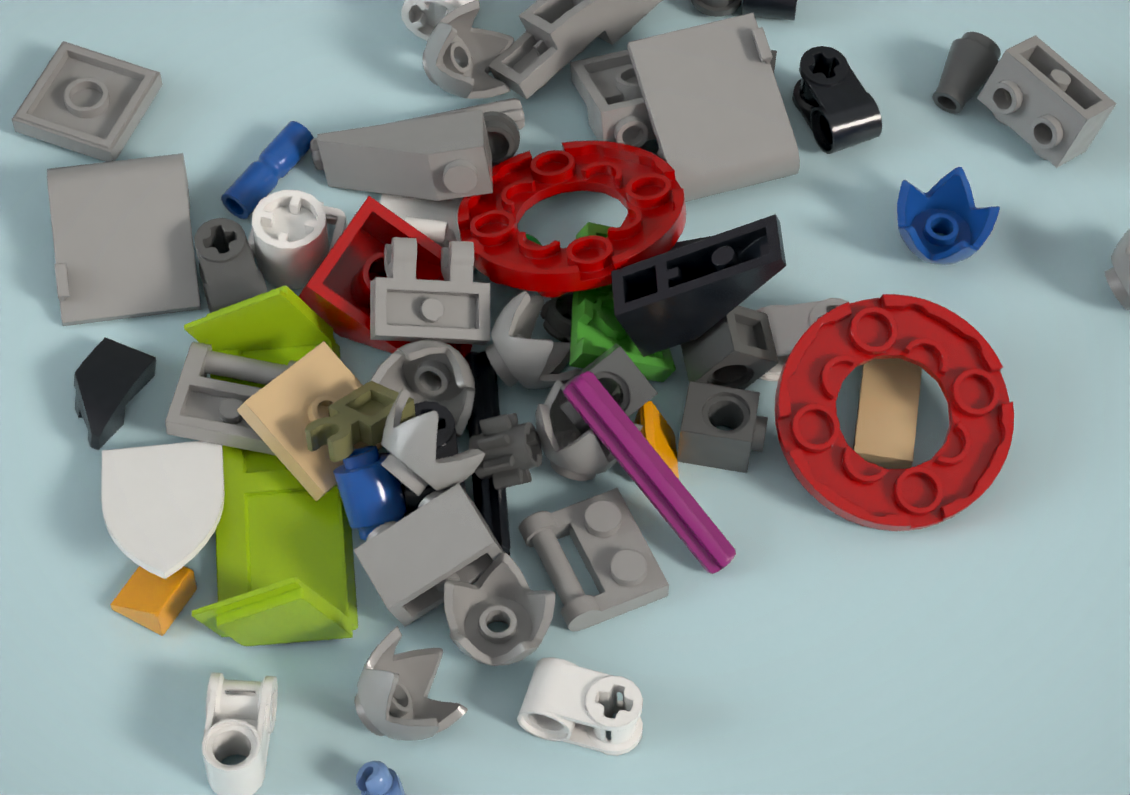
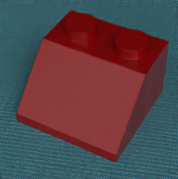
[298,196,444,353]

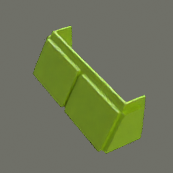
[184,285,358,646]

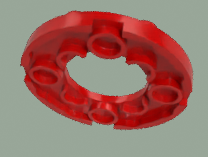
[458,140,686,298]
[774,294,1014,531]

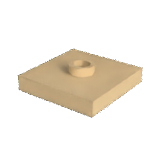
[237,341,383,501]

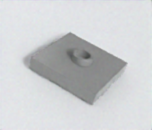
[12,41,162,162]

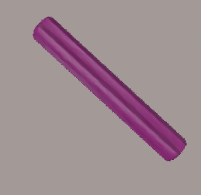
[563,371,736,574]

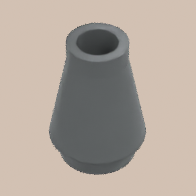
[932,32,1001,114]

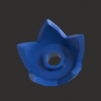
[897,167,1000,265]

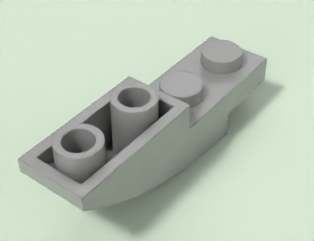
[488,0,663,99]

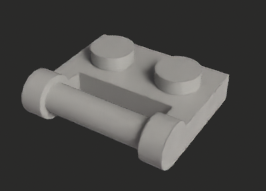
[165,342,297,455]
[518,488,669,631]

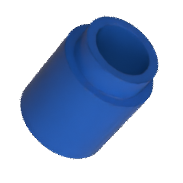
[333,446,407,540]

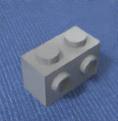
[977,35,1116,168]
[354,483,504,627]

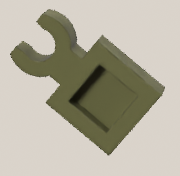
[305,381,416,462]

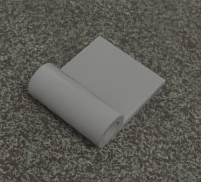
[627,13,800,202]
[47,153,201,326]

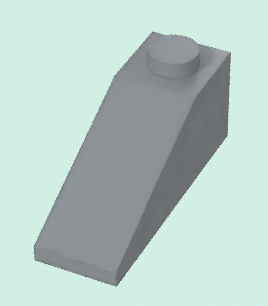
[317,110,493,201]

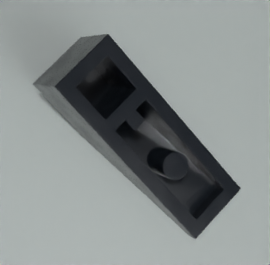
[611,214,786,357]

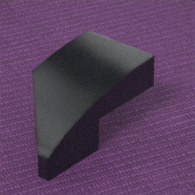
[74,337,156,450]

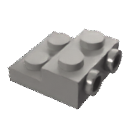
[570,49,656,148]

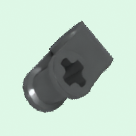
[194,218,268,313]

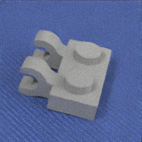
[370,237,490,345]

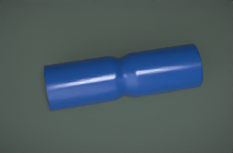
[221,121,314,219]

